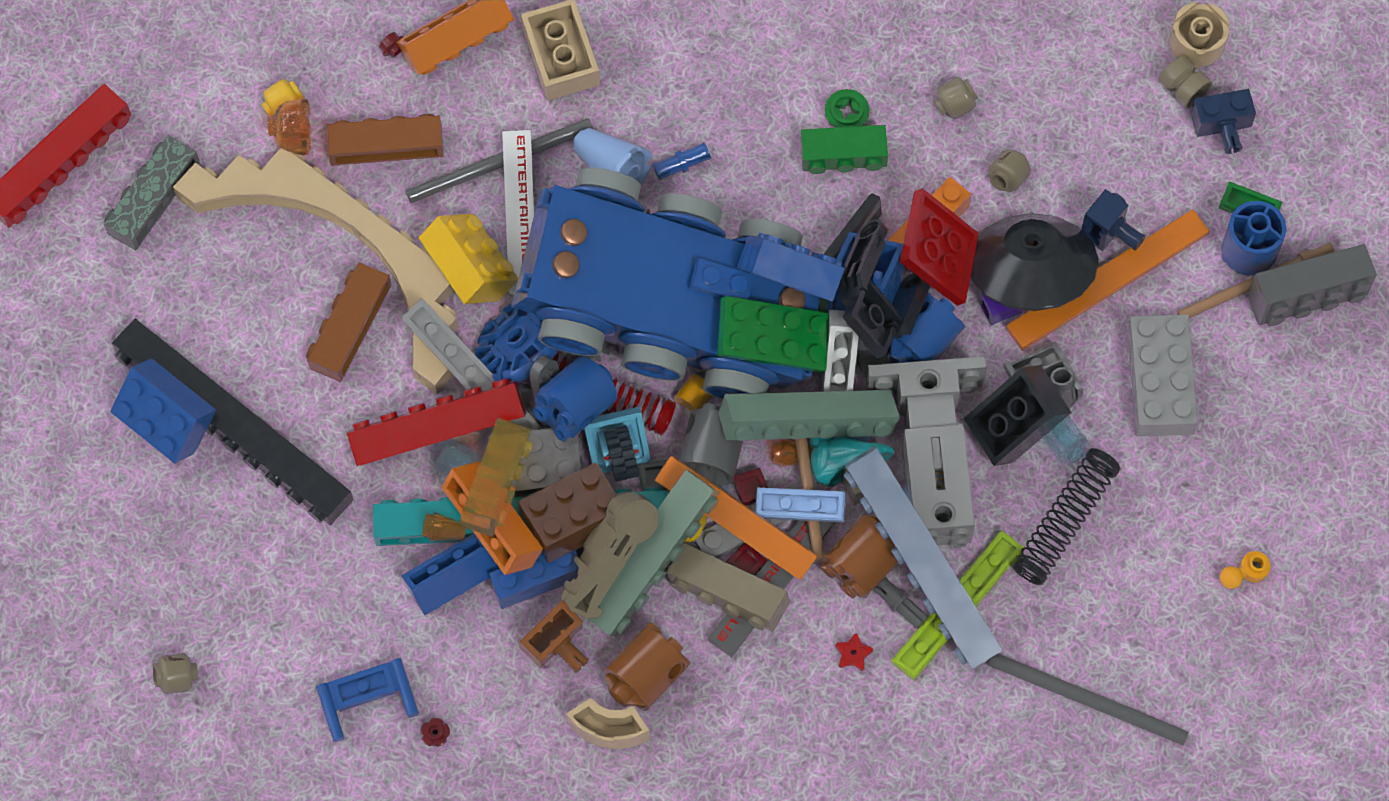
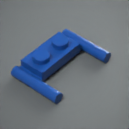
[316,658,419,742]

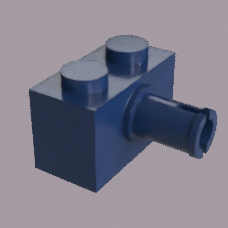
[1190,88,1256,154]
[1081,189,1146,252]

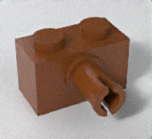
[519,600,589,673]

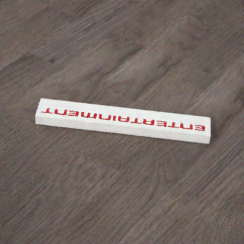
[502,130,534,297]

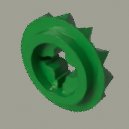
[825,89,870,127]

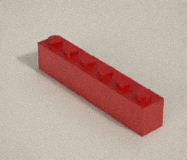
[0,83,131,228]
[346,378,527,467]

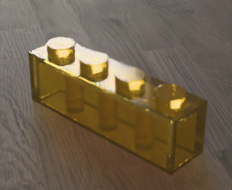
[459,418,533,537]

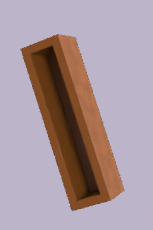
[327,114,444,166]
[306,262,392,382]

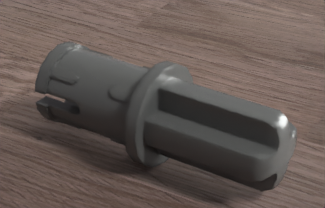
[873,577,928,628]

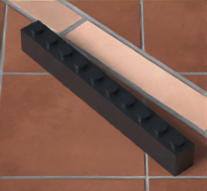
[112,318,354,526]

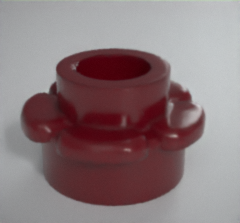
[379,32,403,58]
[420,718,450,747]

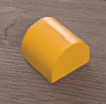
[674,374,712,412]

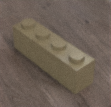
[667,543,790,632]

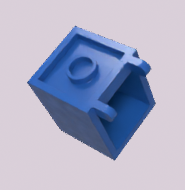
[827,232,904,313]

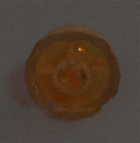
[268,99,311,155]

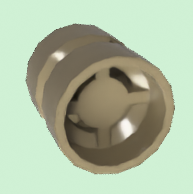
[1159,54,1212,108]

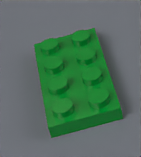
[717,296,829,372]

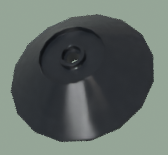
[971,213,1099,311]

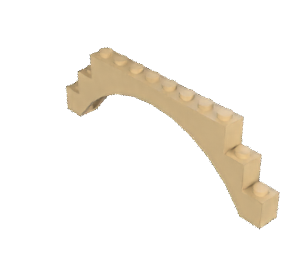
[173,146,459,395]

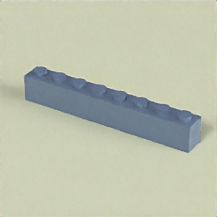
[843,446,1003,669]

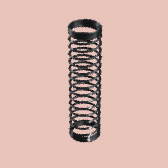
[1012,448,1121,585]

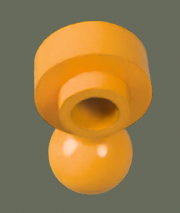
[1219,551,1271,589]

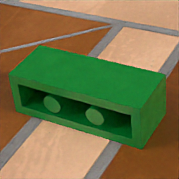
[800,125,888,174]

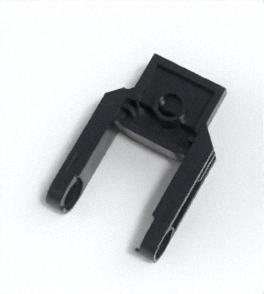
[838,219,930,359]

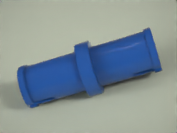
[652,142,711,181]

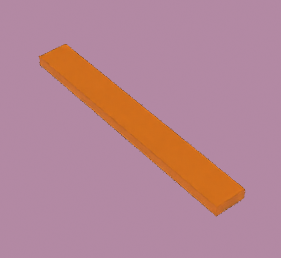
[1006,209,1210,351]

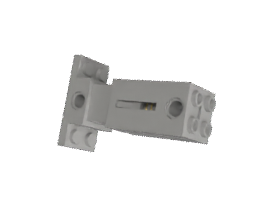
[866,356,986,548]

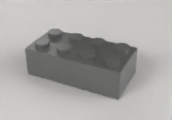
[1248,244,1377,326]

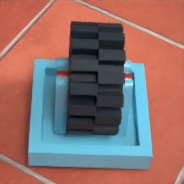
[584,407,651,482]

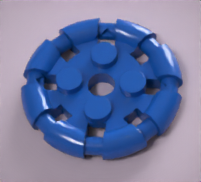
[474,303,558,383]

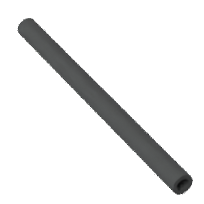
[405,118,593,203]
[988,654,1189,746]

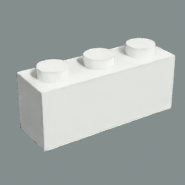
[821,310,859,392]

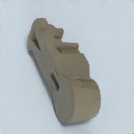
[561,492,659,618]

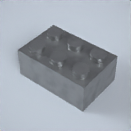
[488,428,581,496]

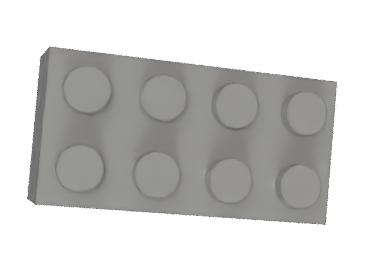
[1127,315,1198,437]

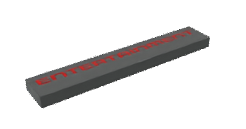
[708,520,836,658]

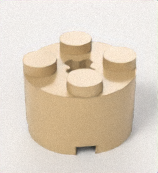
[1169,2,1229,68]

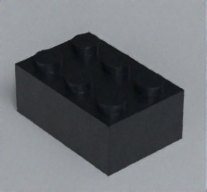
[963,365,1072,466]

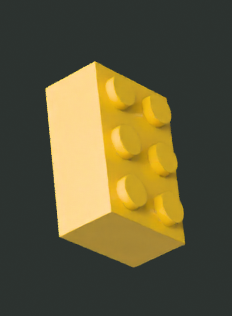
[419,214,518,304]

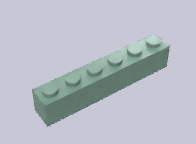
[718,390,899,441]
[587,470,720,636]

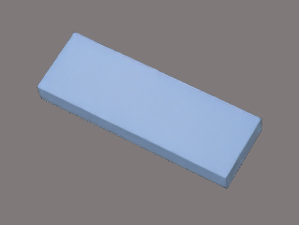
[756,487,846,523]

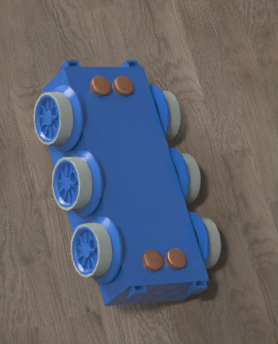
[511,168,820,400]

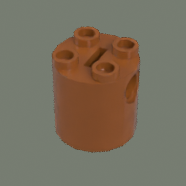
[820,515,898,599]
[604,622,690,711]

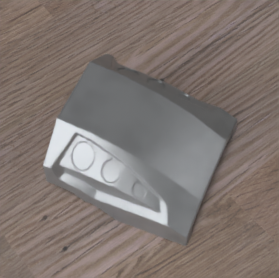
[1004,341,1083,408]

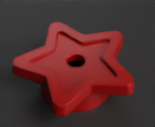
[835,634,873,671]

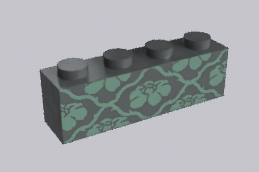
[104,135,200,251]

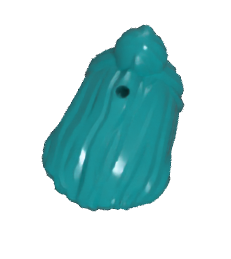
[810,437,895,487]

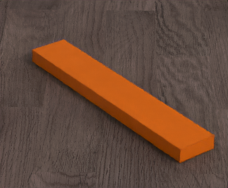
[655,455,818,581]

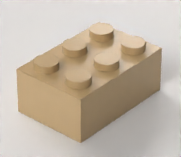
[521,0,600,101]

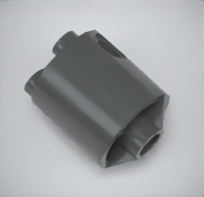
[679,403,743,487]

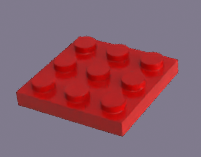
[900,188,979,306]

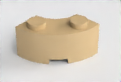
[566,698,650,749]

